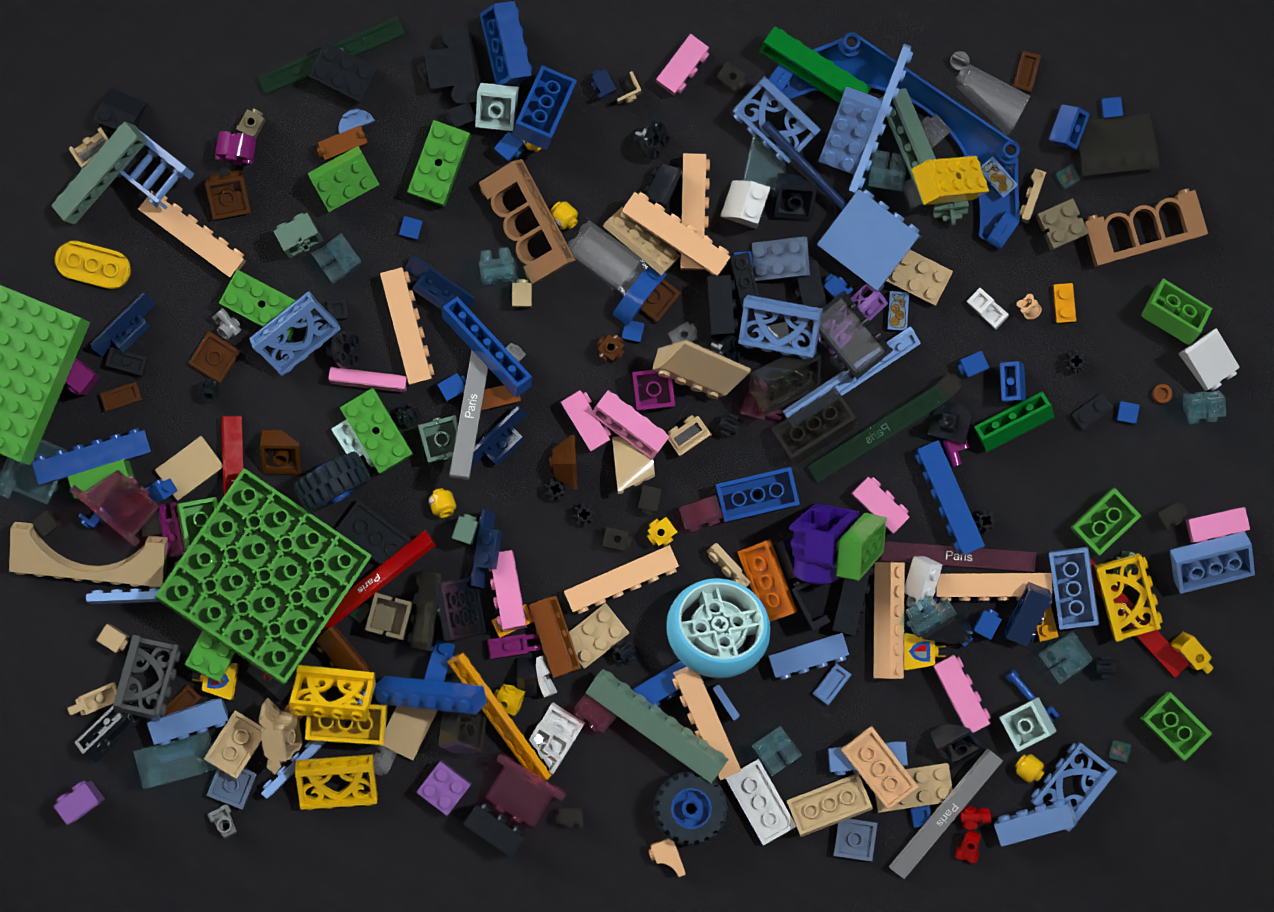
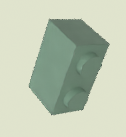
[452,514,479,545]

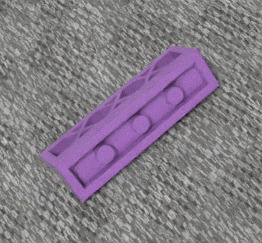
[818,283,888,355]

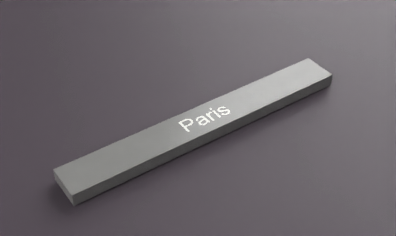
[450,351,488,480]
[889,748,1003,879]

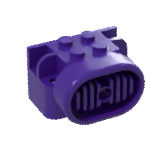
[789,503,859,584]

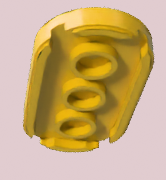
[55,241,131,289]

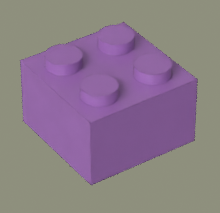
[417,760,472,815]
[54,780,105,825]

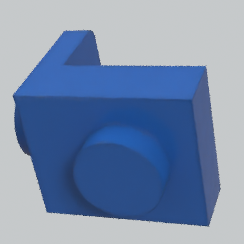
[78,505,110,529]

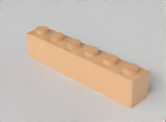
[680,153,710,270]
[138,191,246,279]
[622,192,730,276]
[380,268,435,386]
[564,545,679,614]
[874,562,905,679]
[935,573,1052,601]
[672,667,741,780]

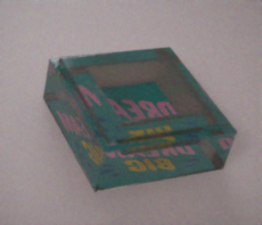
[1055,163,1082,190]
[1108,740,1132,763]

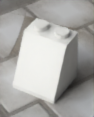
[720,180,770,229]
[1178,329,1240,391]

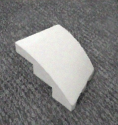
[529,703,585,774]

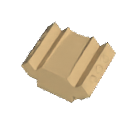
[259,698,303,774]

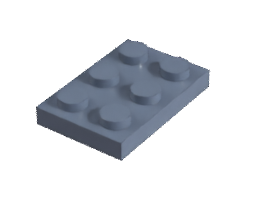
[752,237,810,281]

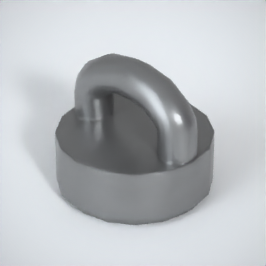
[950,51,970,71]

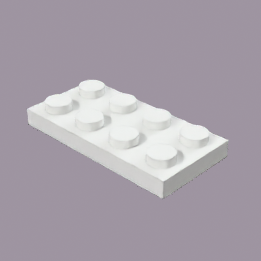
[725,759,797,845]

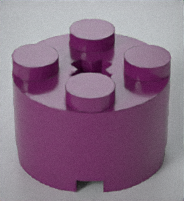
[215,131,256,166]

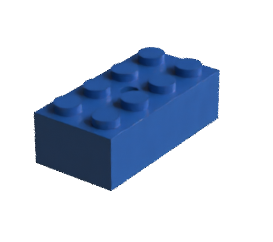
[480,1,532,86]
[512,65,577,150]
[715,467,800,522]

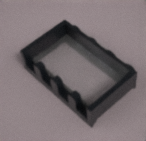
[808,290,893,380]

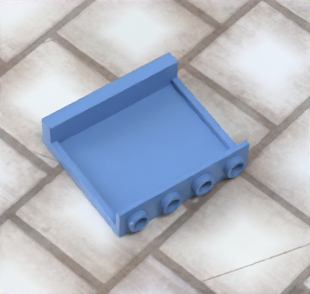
[817,189,922,291]

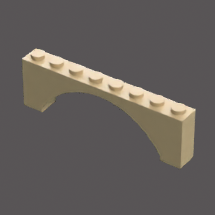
[9,522,168,588]

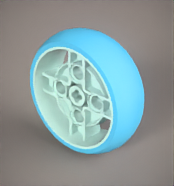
[667,578,770,678]

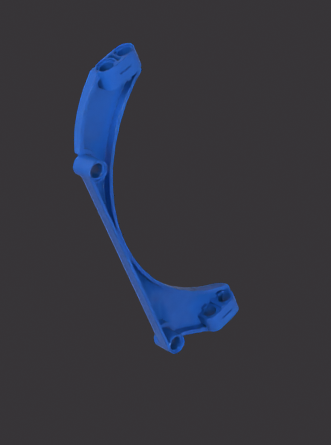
[763,33,1020,250]

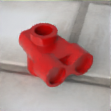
[960,806,991,829]
[955,830,981,863]

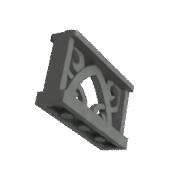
[113,635,181,721]

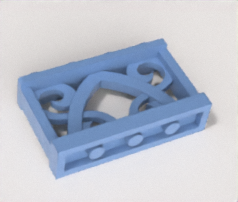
[733,76,821,163]
[249,291,341,376]
[738,295,823,359]
[1031,742,1117,832]

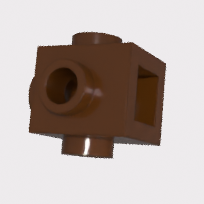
[597,334,625,362]

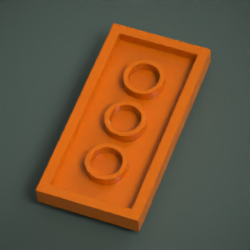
[738,539,798,622]

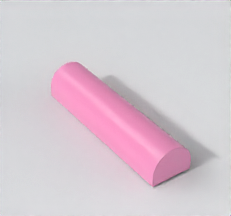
[329,367,407,393]

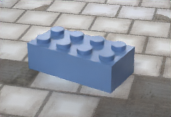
[819,86,882,174]
[1170,532,1255,594]
[1049,546,1099,629]

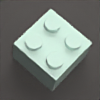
[475,83,519,131]
[999,697,1056,752]

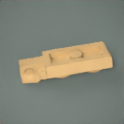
[1019,169,1046,223]
[706,543,751,587]
[67,682,118,716]

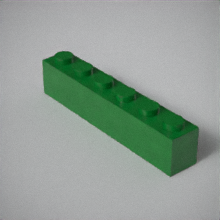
[759,26,871,103]

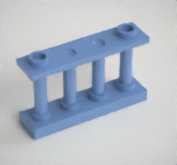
[118,131,194,210]

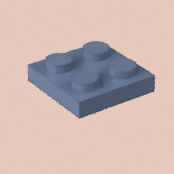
[207,768,257,810]
[834,818,877,861]

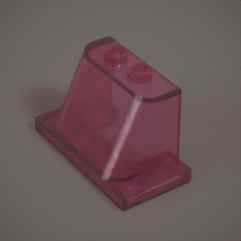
[69,470,160,547]
[486,752,567,827]

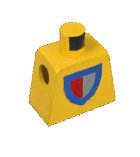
[1170,631,1213,675]
[904,633,946,670]
[192,663,239,700]

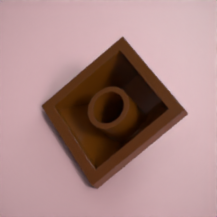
[260,430,302,474]
[549,435,578,490]

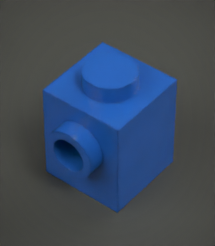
[494,131,524,163]

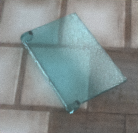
[743,134,792,191]

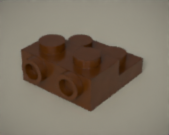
[205,170,251,220]

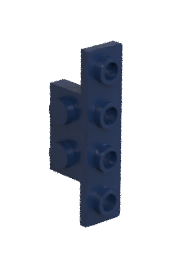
[405,255,476,310]
[90,292,157,357]
[471,406,527,467]
[470,510,502,588]

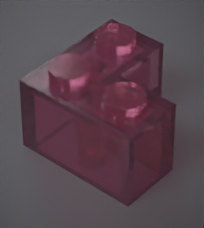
[679,495,723,532]

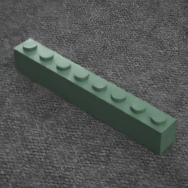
[586,669,729,783]

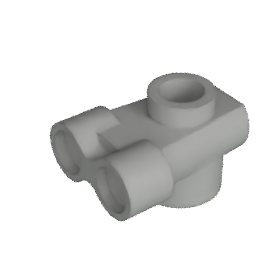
[212,308,241,340]
[207,804,237,838]

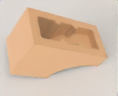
[648,838,686,877]

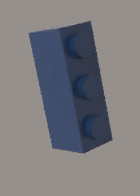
[1004,582,1053,646]

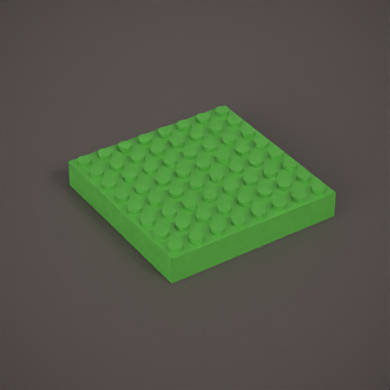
[0,285,90,465]
[154,469,372,685]

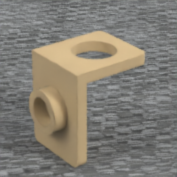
[617,71,641,104]

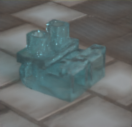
[867,150,907,192]
[311,233,362,285]
[479,247,519,285]
[1183,390,1226,424]
[905,596,957,638]
[1038,631,1093,684]
[752,726,802,776]

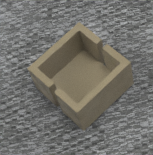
[1035,198,1089,251]
[365,593,414,640]

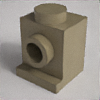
[236,108,266,139]

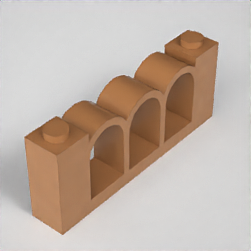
[479,159,576,284]
[1084,188,1208,267]

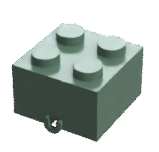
[273,213,323,258]
[418,415,458,463]

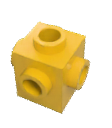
[647,517,677,547]
[494,684,525,716]

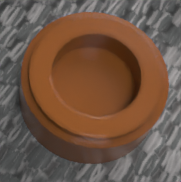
[1152,384,1172,404]

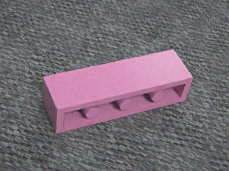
[591,390,670,460]
[488,550,527,632]
[933,655,991,732]

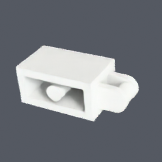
[904,556,942,612]

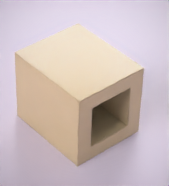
[512,279,532,308]
[97,624,129,653]

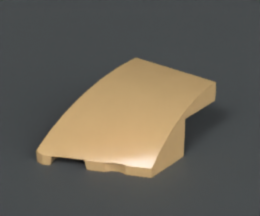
[612,436,655,494]

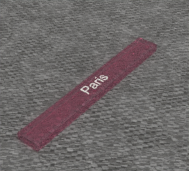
[881,541,1036,572]

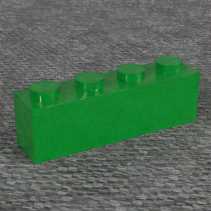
[974,391,1055,452]

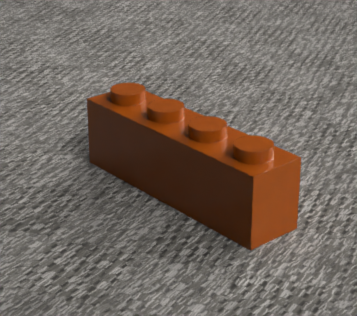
[528,596,581,678]

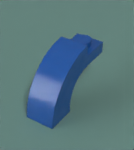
[612,265,667,326]
[424,640,455,682]

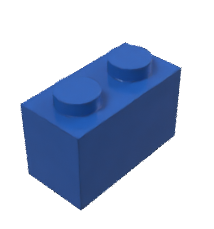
[1049,104,1090,150]
[1000,361,1026,404]

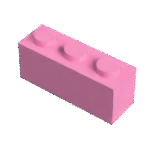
[656,34,710,96]
[561,390,612,452]
[851,477,909,534]
[1185,507,1250,543]

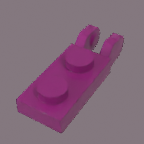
[159,502,185,558]
[487,634,542,659]

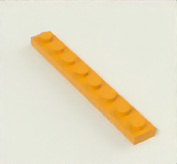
[447,653,551,784]

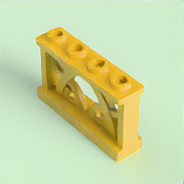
[1094,553,1163,642]
[289,665,376,722]
[295,755,378,810]

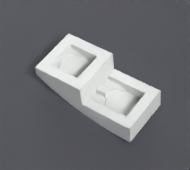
[967,288,1009,330]
[536,655,557,697]

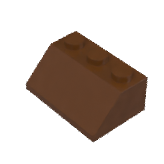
[316,625,372,672]

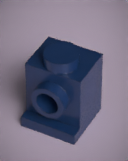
[591,69,617,101]

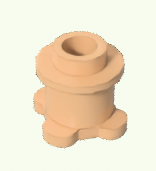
[1017,294,1042,320]

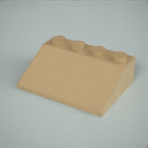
[652,340,751,399]

